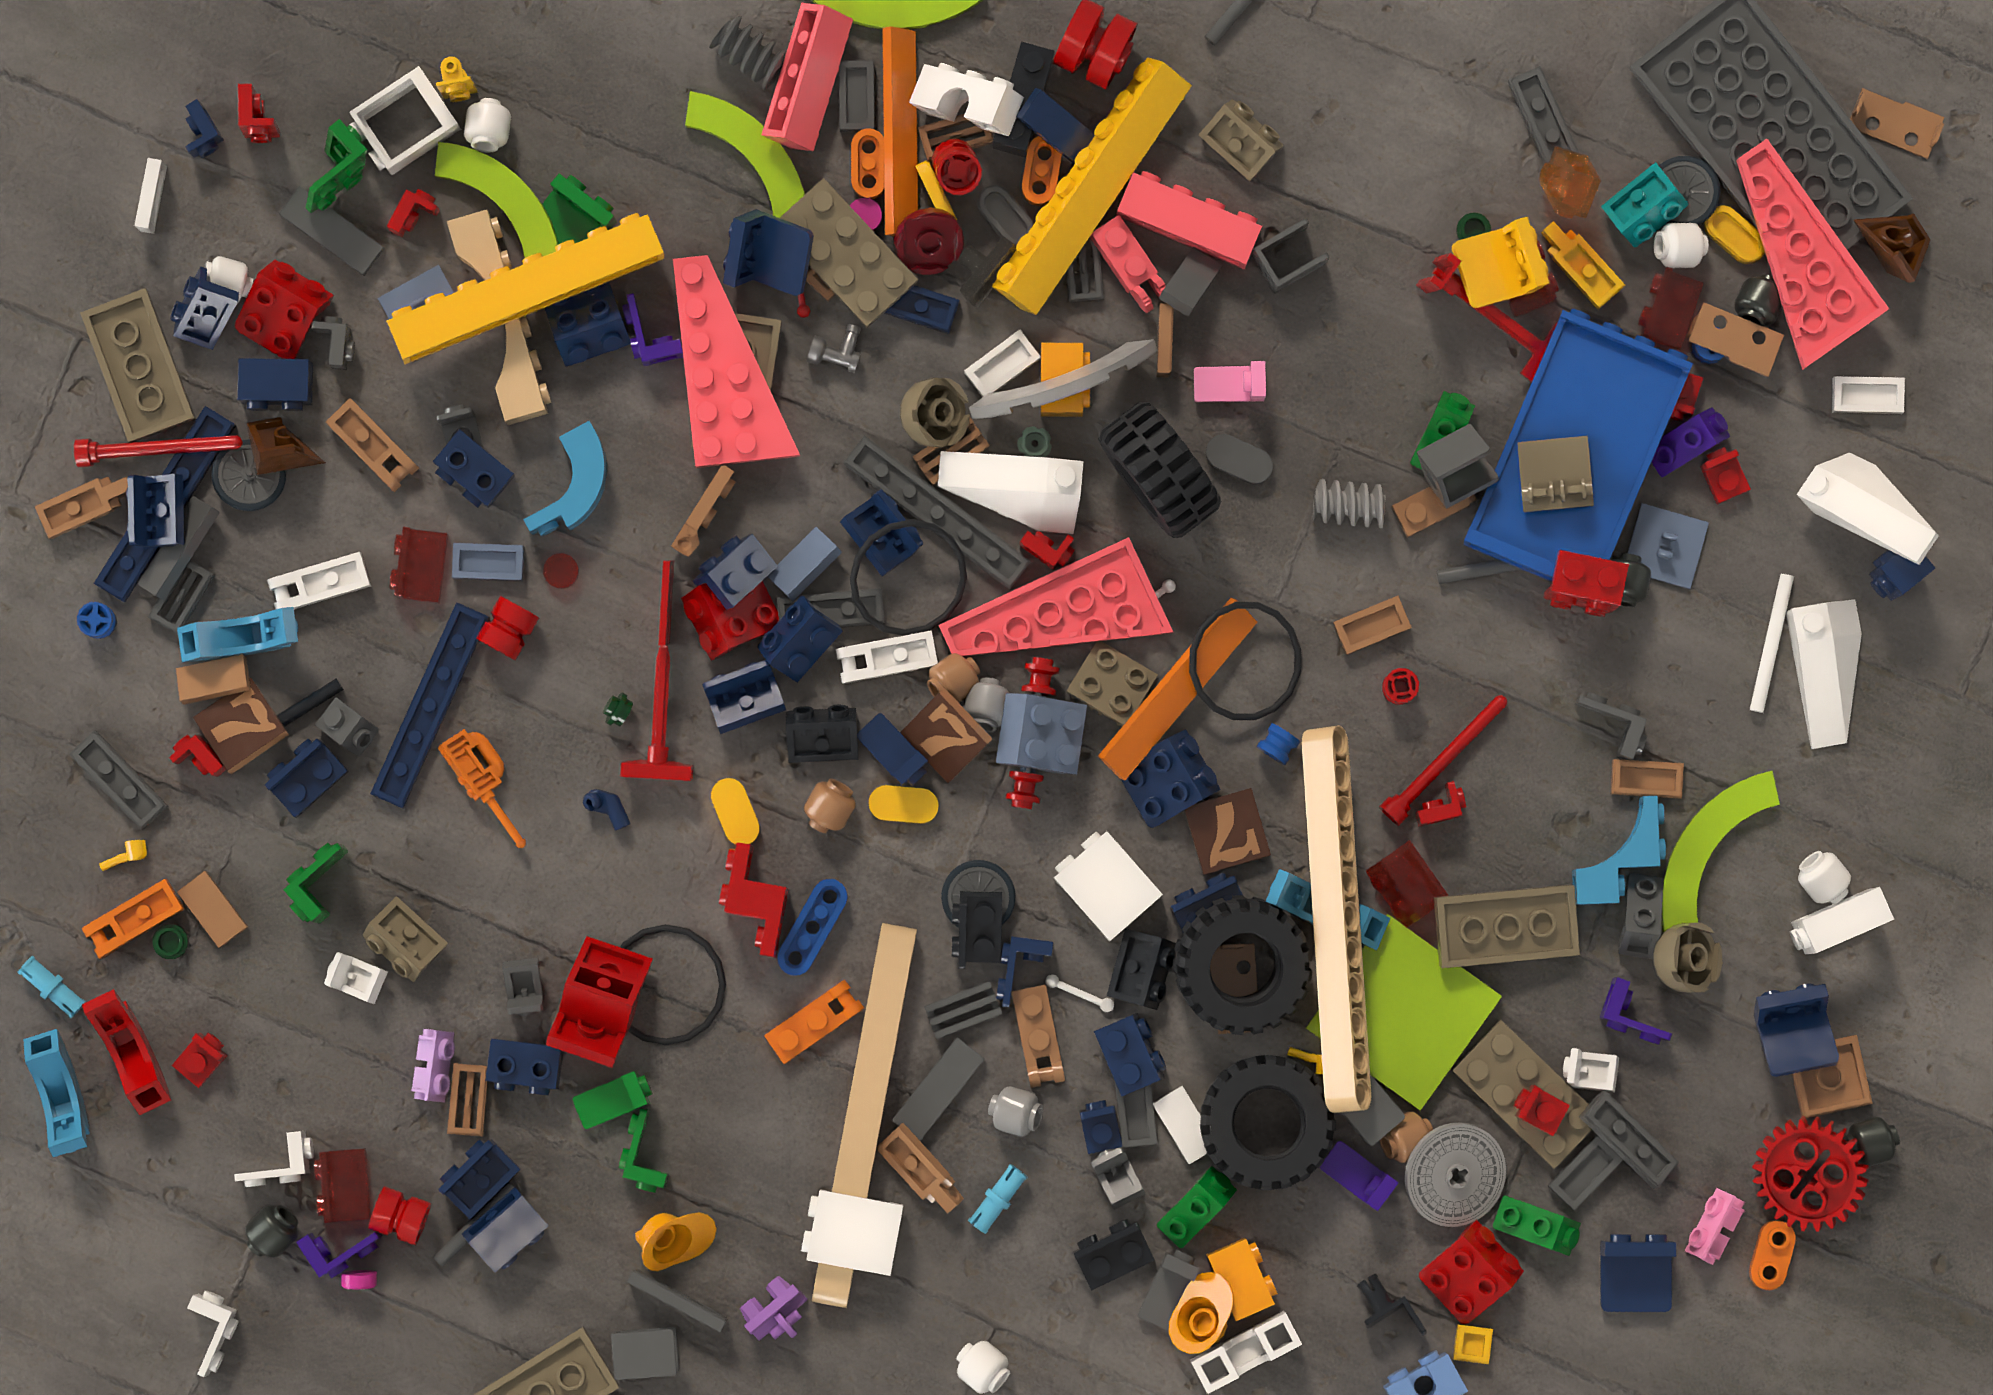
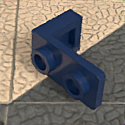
[857,713,928,787]

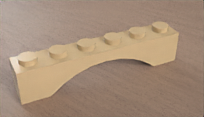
[447,210,552,425]

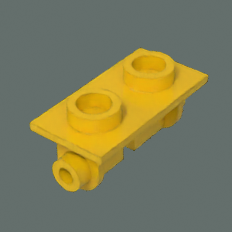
[436,57,478,102]

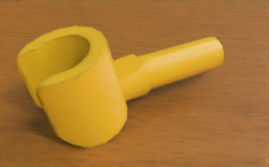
[99,840,147,871]
[1287,1047,1323,1074]

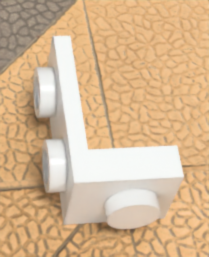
[234,1131,314,1187]
[187,1291,238,1377]

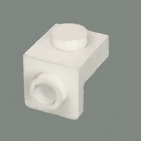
[324,952,388,1004]
[1563,1048,1619,1093]

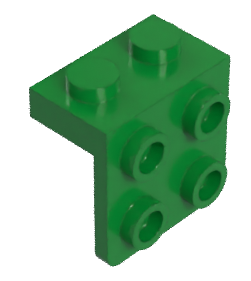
[306,119,367,213]
[542,173,617,245]
[283,843,348,924]

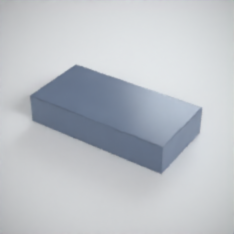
[767,527,842,602]
[452,543,524,581]

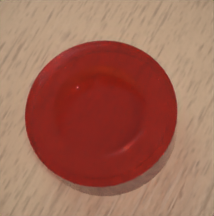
[543,553,579,589]

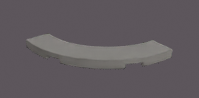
[969,339,1158,420]

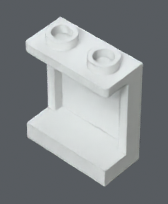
[1054,831,1163,942]
[801,1189,904,1276]

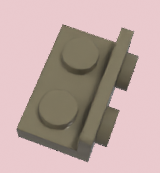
[1199,99,1284,181]
[363,896,448,982]

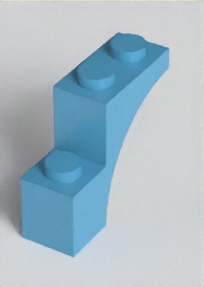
[1572,796,1666,905]

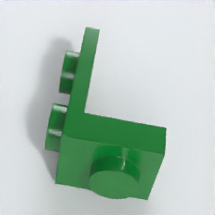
[1410,391,1475,469]
[572,1071,653,1129]
[618,1108,669,1193]
[1157,1166,1237,1248]
[1493,1196,1581,1256]

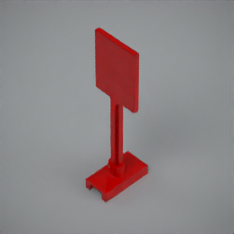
[1416,253,1557,383]
[620,560,694,781]

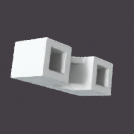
[909,63,1024,136]
[1190,1311,1302,1394]

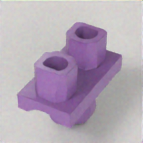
[740,1276,808,1341]

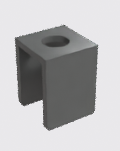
[1252,218,1329,294]
[1417,424,1499,509]
[1340,1075,1405,1145]
[611,1327,679,1380]

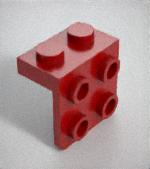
[235,260,334,359]
[1543,550,1629,617]
[681,580,779,661]
[1419,1219,1524,1325]

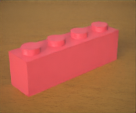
[761,3,853,151]
[1116,171,1262,270]

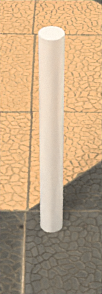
[1750,574,1794,713]

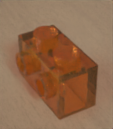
[1539,146,1601,219]

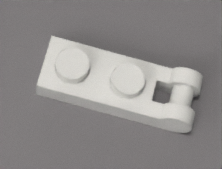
[267,552,371,610]
[836,630,938,684]

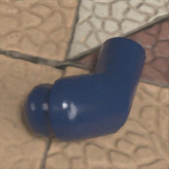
[583,789,631,831]

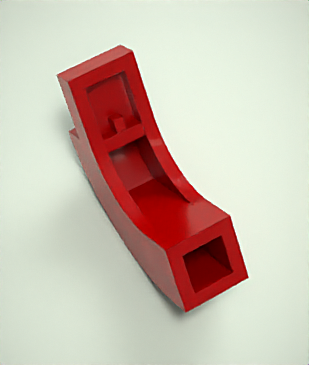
[82,989,171,1115]

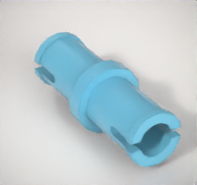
[17,956,86,1018]
[968,1164,1028,1234]

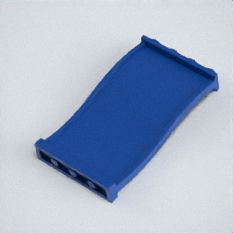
[1463,309,1693,582]

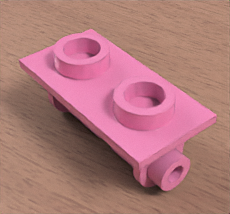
[1685,1188,1745,1265]

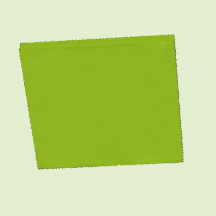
[1305,914,1502,1111]

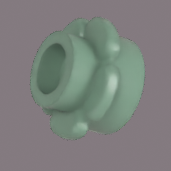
[1017,426,1052,457]

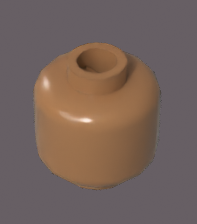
[927,653,980,703]
[804,779,856,833]
[1379,1112,1433,1163]

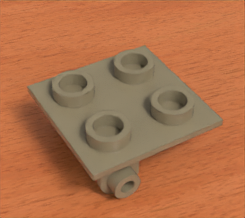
[1517,436,1594,512]
[1066,641,1158,726]

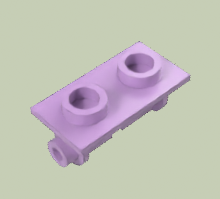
[411,1029,455,1102]

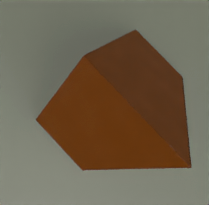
[1853,213,1931,283]
[247,417,326,475]

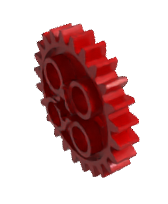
[1752,1116,1869,1232]

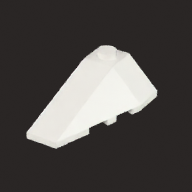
[937,451,1084,535]
[1797,453,1939,565]
[1786,599,1862,749]

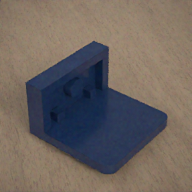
[723,209,814,296]
[545,282,631,367]
[1121,729,1221,828]
[1754,983,1839,1077]
[1600,1234,1676,1312]

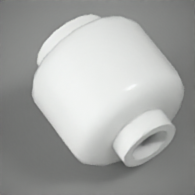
[464,98,511,153]
[1654,223,1709,268]
[204,256,253,305]
[1798,851,1851,904]
[956,1341,1010,1394]

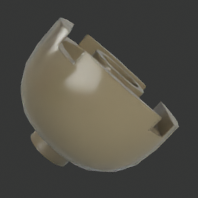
[900,378,970,447]
[1653,923,1723,993]

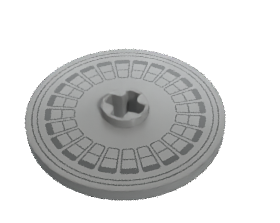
[1405,1122,1506,1227]

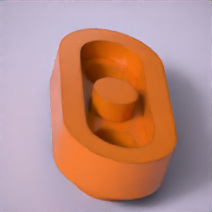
[851,128,885,199]
[1022,136,1062,206]
[1749,1220,1796,1290]

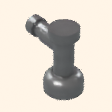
[807,324,861,373]

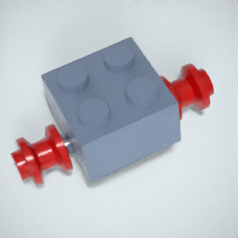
[996,657,1087,810]

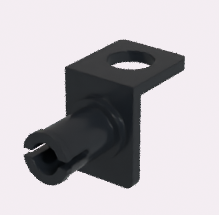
[1357,1274,1427,1336]

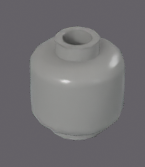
[963,678,1009,732]
[988,1086,1043,1137]

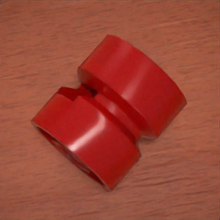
[932,139,982,195]
[476,596,540,661]
[368,1186,431,1246]

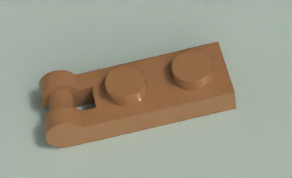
[326,398,419,493]
[1011,985,1065,1088]

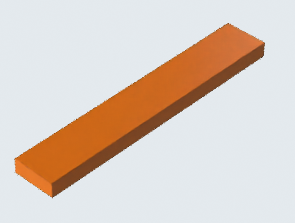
[882,26,918,237]
[1098,598,1257,780]

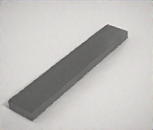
[843,435,1031,590]

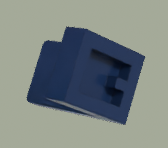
[996,936,1053,1008]

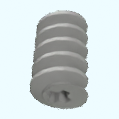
[1312,479,1386,529]

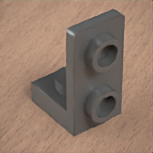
[1618,873,1663,959]

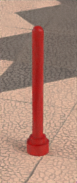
[74,435,243,467]
[1379,695,1507,826]

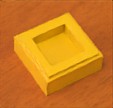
[1453,1324,1493,1364]

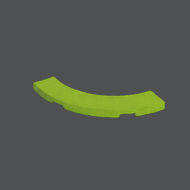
[811,0,983,30]
[685,91,805,218]
[435,142,558,258]
[1661,771,1780,933]

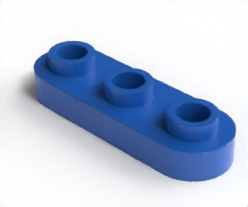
[777,879,848,976]

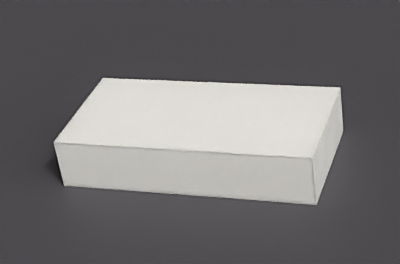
[134,158,167,234]
[964,330,1041,397]
[1832,376,1905,414]
[1153,1086,1207,1164]

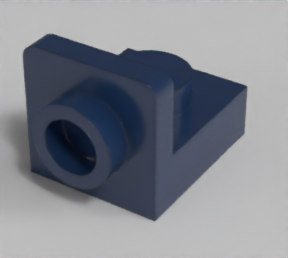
[185,99,224,158]
[1079,1100,1122,1154]

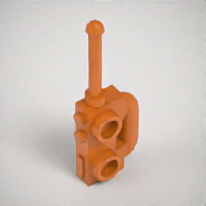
[438,729,526,848]

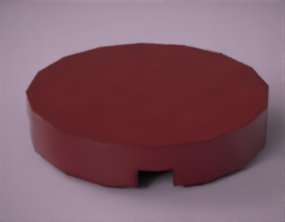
[894,207,964,275]

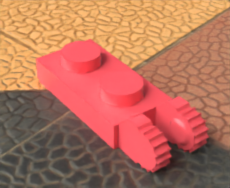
[1090,215,1166,313]

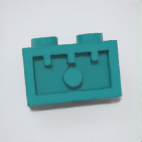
[1601,162,1689,247]

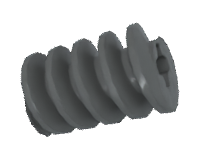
[709,16,786,90]

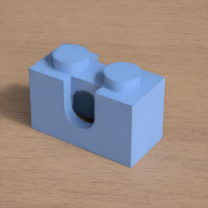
[1383,1350,1468,1395]

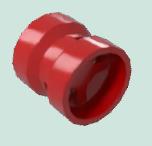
[1382,668,1419,705]

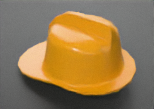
[635,1212,717,1271]
[1169,1272,1234,1354]

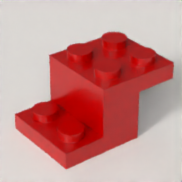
[719,842,789,958]
[546,936,653,1068]

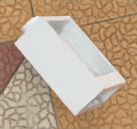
[349,66,461,175]
[1790,887,1894,954]

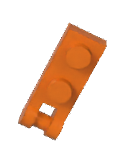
[82,879,184,959]
[764,979,865,1064]

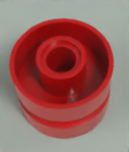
[1053,0,1138,90]

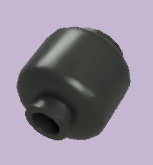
[1734,275,1782,326]
[1611,553,1651,607]
[1844,1117,1900,1167]
[245,1205,298,1258]

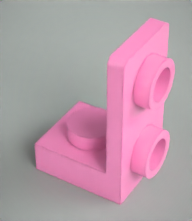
[1193,361,1266,403]

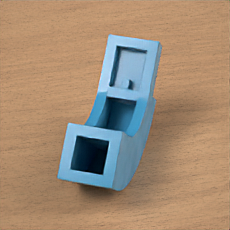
[523,421,607,536]
[177,607,298,662]
[1266,869,1390,950]
[23,1029,90,1157]

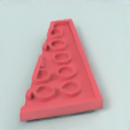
[1736,139,1889,370]
[673,255,800,468]
[938,537,1173,657]

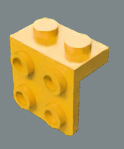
[1452,217,1549,308]

